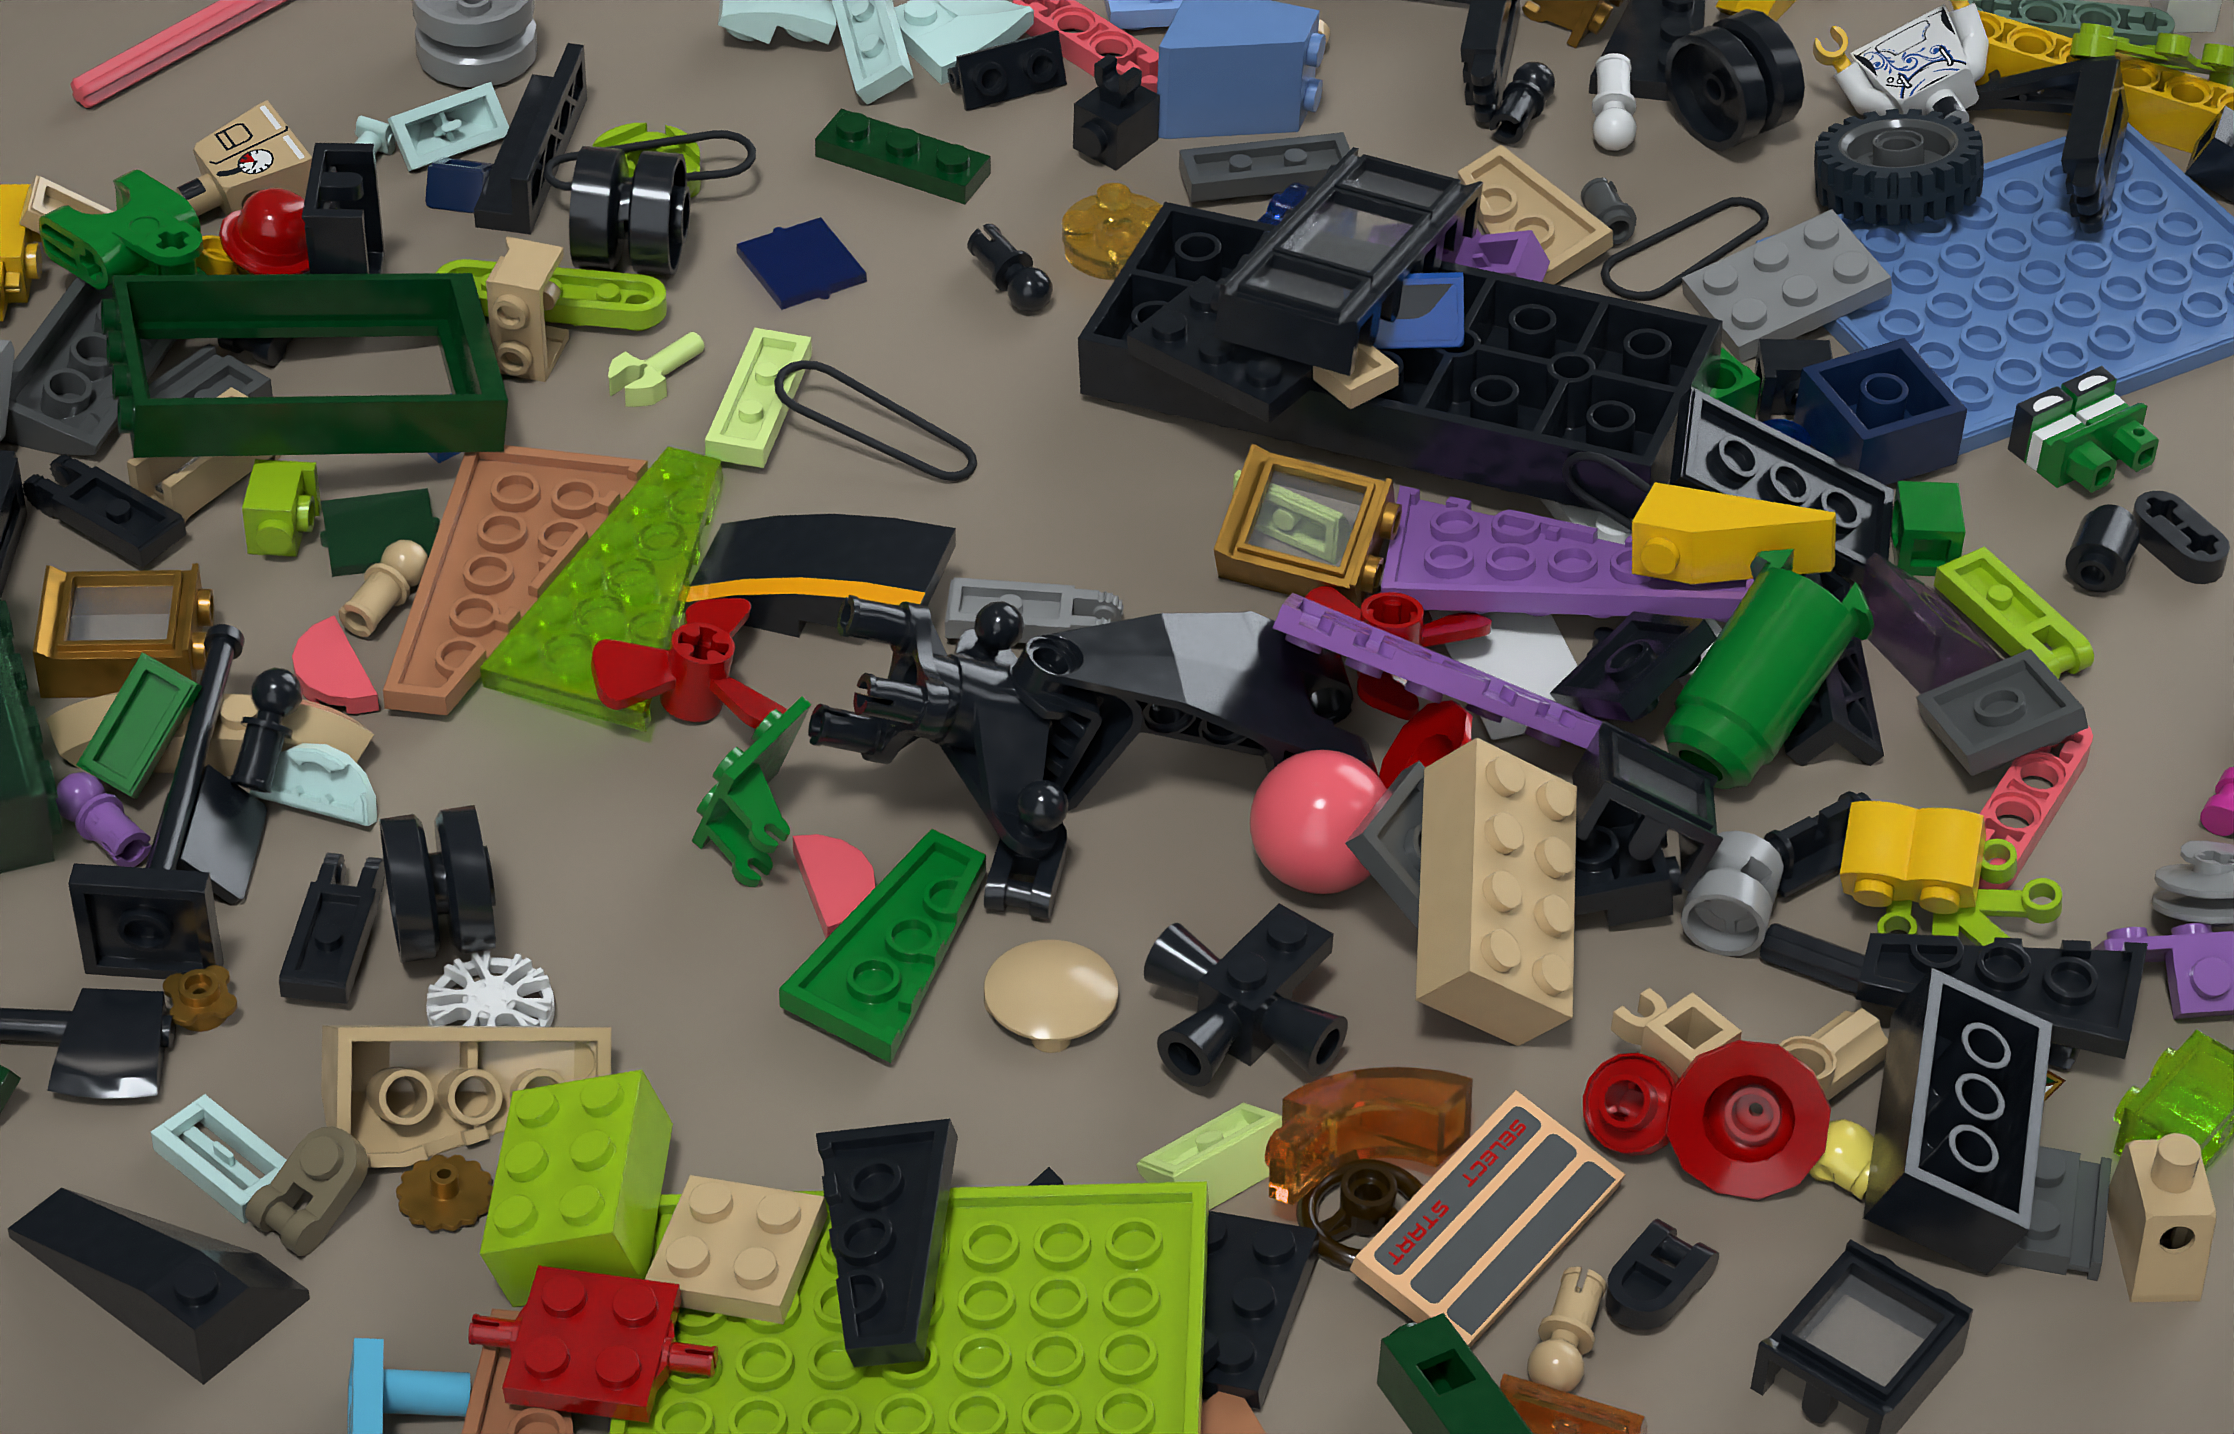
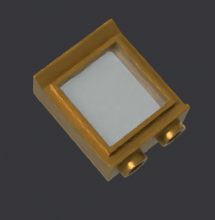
[1213,444,1402,608]
[33,563,214,698]

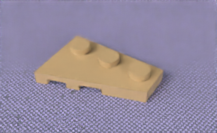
[1458,144,1613,285]

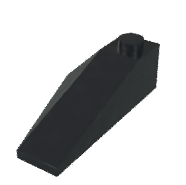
[7,1187,310,1385]

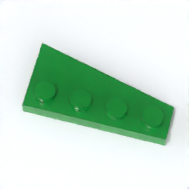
[779,829,986,1063]

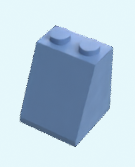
[1157,0,1326,139]

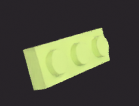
[705,328,812,468]

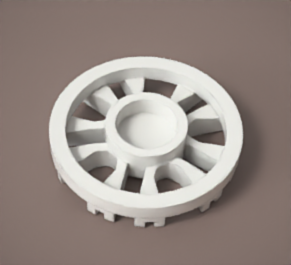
[426,950,555,1027]

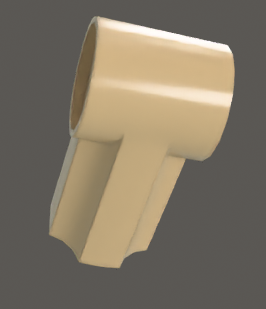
[1779,1007,1888,1101]

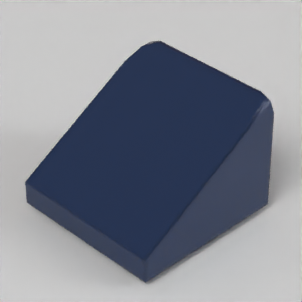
[425,158,493,213]

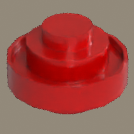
[1583,1052,1679,1156]

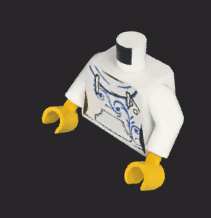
[1813,0,1989,123]

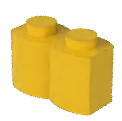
[1840,801,1986,914]

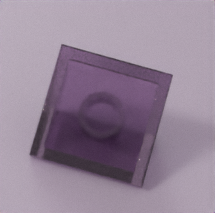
[1861,553,2003,694]

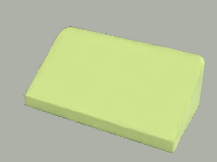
[1136,1102,1295,1210]

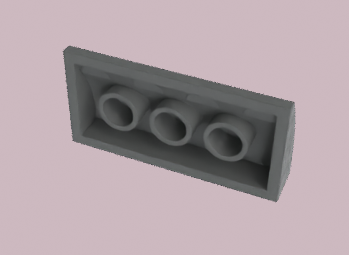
[2,277,177,455]

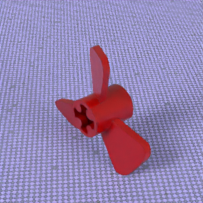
[1305,586,1492,721]
[590,598,787,729]

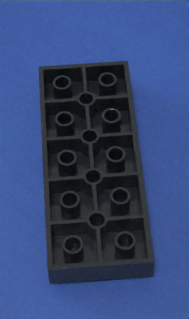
[1078,202,1723,519]

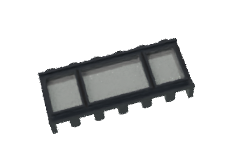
[1211,147,1483,376]

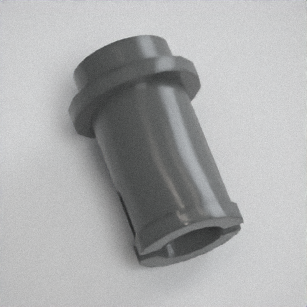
[1581,177,1637,244]

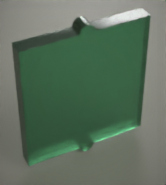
[320,488,440,577]

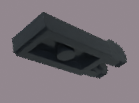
[22,454,187,567]
[279,852,385,1004]

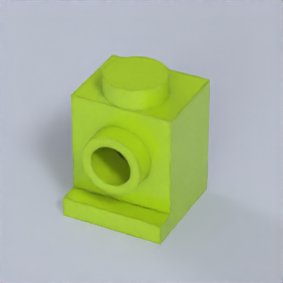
[242,459,321,557]

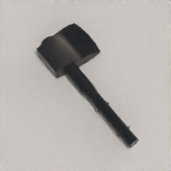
[0,988,176,1098]

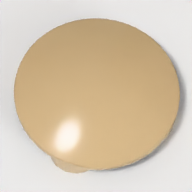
[984,940,1118,1053]

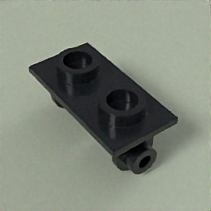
[947,30,1067,111]
[1764,791,1871,898]

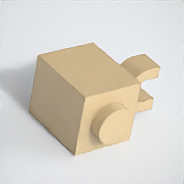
[1611,987,1742,1078]

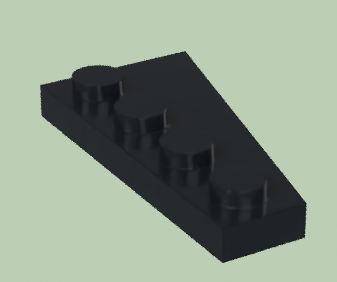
[1589,0,1705,101]
[1855,933,2148,1059]
[816,1118,958,1368]

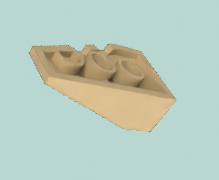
[321,1025,611,1168]

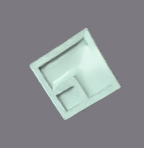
[894,0,1034,85]

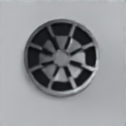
[569,146,691,275]

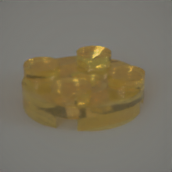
[1062,183,1162,280]

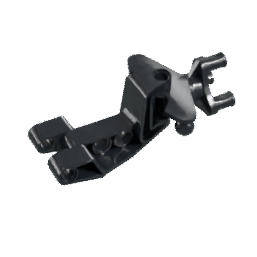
[808,595,1379,858]

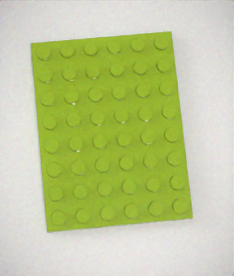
[609,1181,1209,1434]

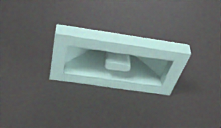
[388,82,509,172]

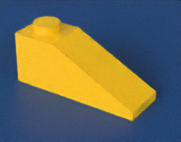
[1632,482,1836,584]

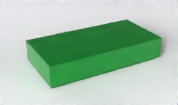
[76,652,203,799]

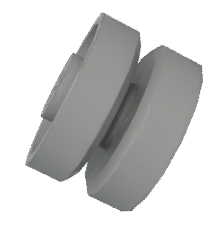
[412,0,538,87]

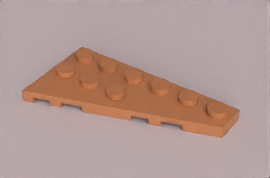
[383,445,649,716]

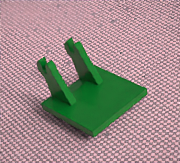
[692,696,812,887]

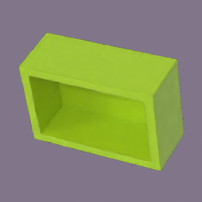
[479,1069,673,1307]

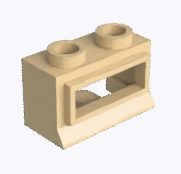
[486,236,569,382]

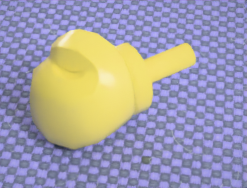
[1809,1119,1874,1200]

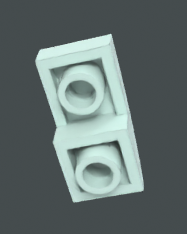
[718,0,836,44]

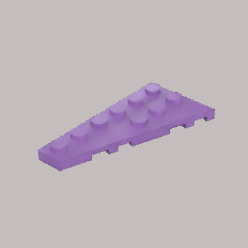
[1273,593,1646,749]

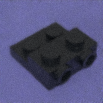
[1574,786,1683,927]

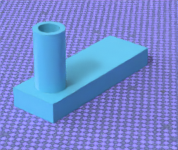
[347,1338,470,1434]

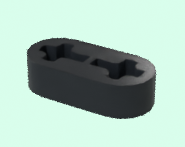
[2132,491,2230,584]

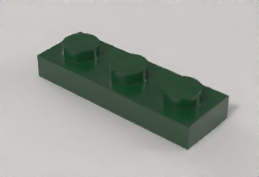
[815,108,991,205]

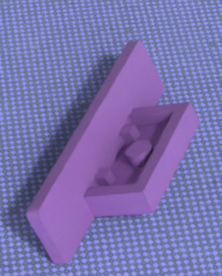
[2092,923,2234,1019]

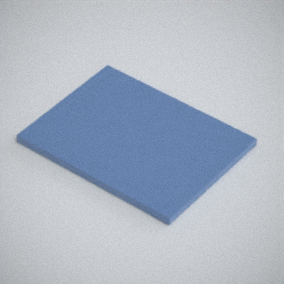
[1756,123,2234,456]

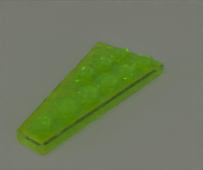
[479,446,723,732]

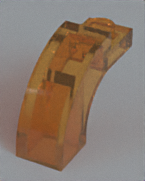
[1265,1067,1473,1205]

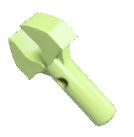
[608,332,705,407]

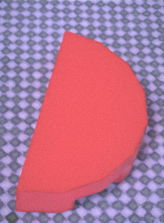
[292,615,379,714]
[793,834,875,939]

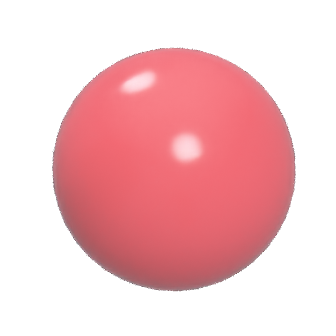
[1250,750,1387,894]

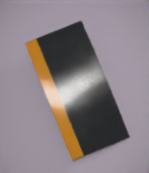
[681,514,956,638]

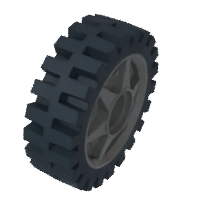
[1814,109,1984,225]

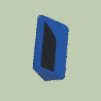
[1342,272,1464,349]

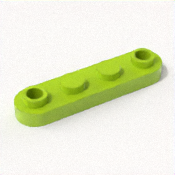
[436,259,667,331]

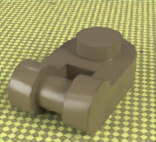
[245,1127,368,1257]

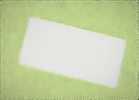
[1428,610,1604,740]

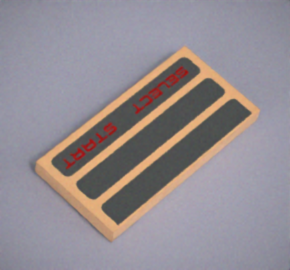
[1349,1090,1625,1348]

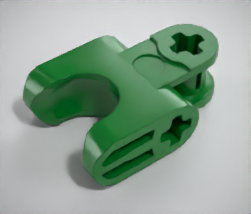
[39,170,206,290]

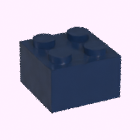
[1793,338,1967,485]

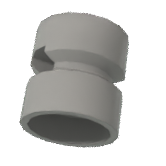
[1681,831,1784,956]

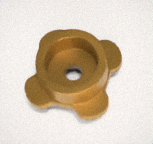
[163,965,237,1032]

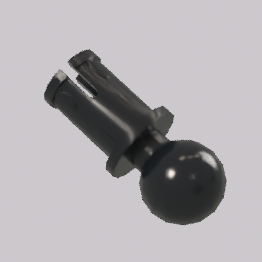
[1489,62,1556,144]
[967,224,1053,312]
[230,667,303,793]

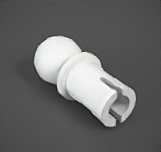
[1592,53,1637,151]

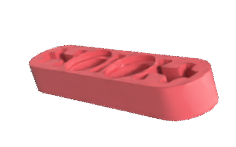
[1011,0,1159,93]
[1978,726,2093,890]

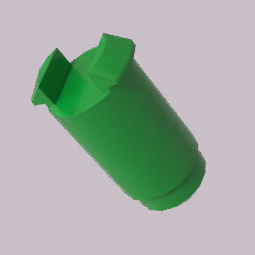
[1663,549,1875,789]

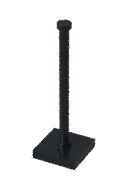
[68,624,245,979]

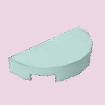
[249,743,377,826]

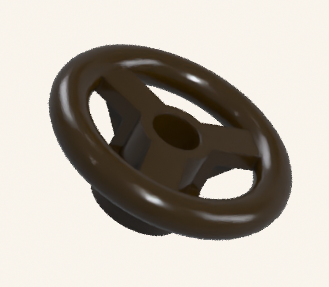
[1296,1159,1424,1269]

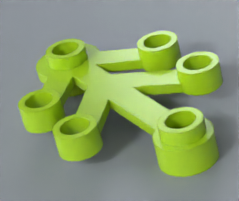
[2069,23,2234,88]
[1877,839,2062,946]

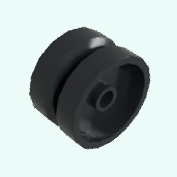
[1665,9,1805,151]
[379,805,496,963]

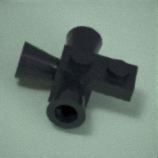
[1144,903,1348,1087]

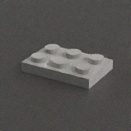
[1682,209,1892,363]

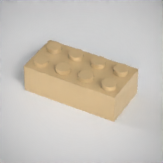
[1416,738,1577,1046]

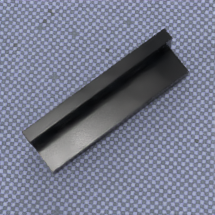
[474,43,587,235]
[1784,571,1884,766]

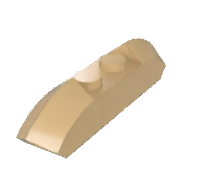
[46,692,374,776]

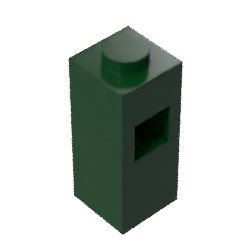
[1377,1313,1533,1434]

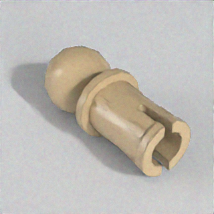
[338,540,428,637]
[1527,1267,1607,1395]

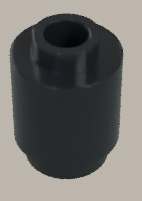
[2065,504,2140,592]

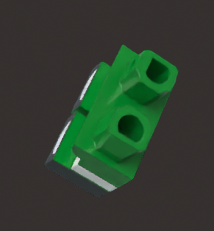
[2008,366,2159,493]

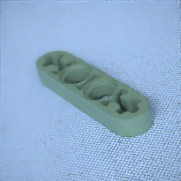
[1968,0,2175,46]

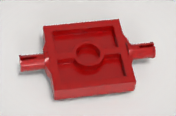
[468,1265,718,1423]

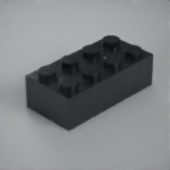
[1863,968,2052,1275]

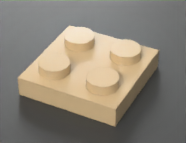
[645,1175,828,1324]

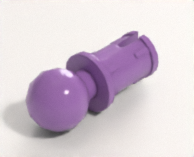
[54,772,151,867]

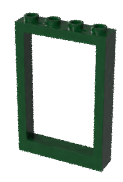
[101,273,508,458]

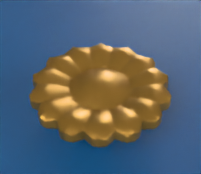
[396,1155,493,1231]

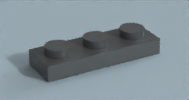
[1179,132,1350,202]

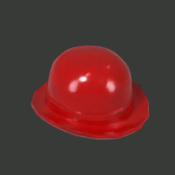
[219,188,310,274]

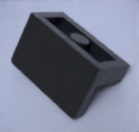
[145,764,268,905]

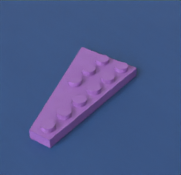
[1381,485,1754,622]

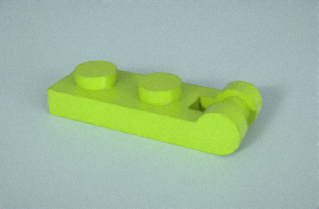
[1933,546,2094,679]

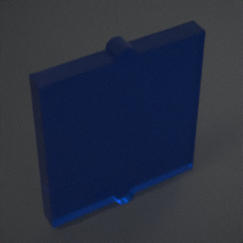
[736,217,867,310]

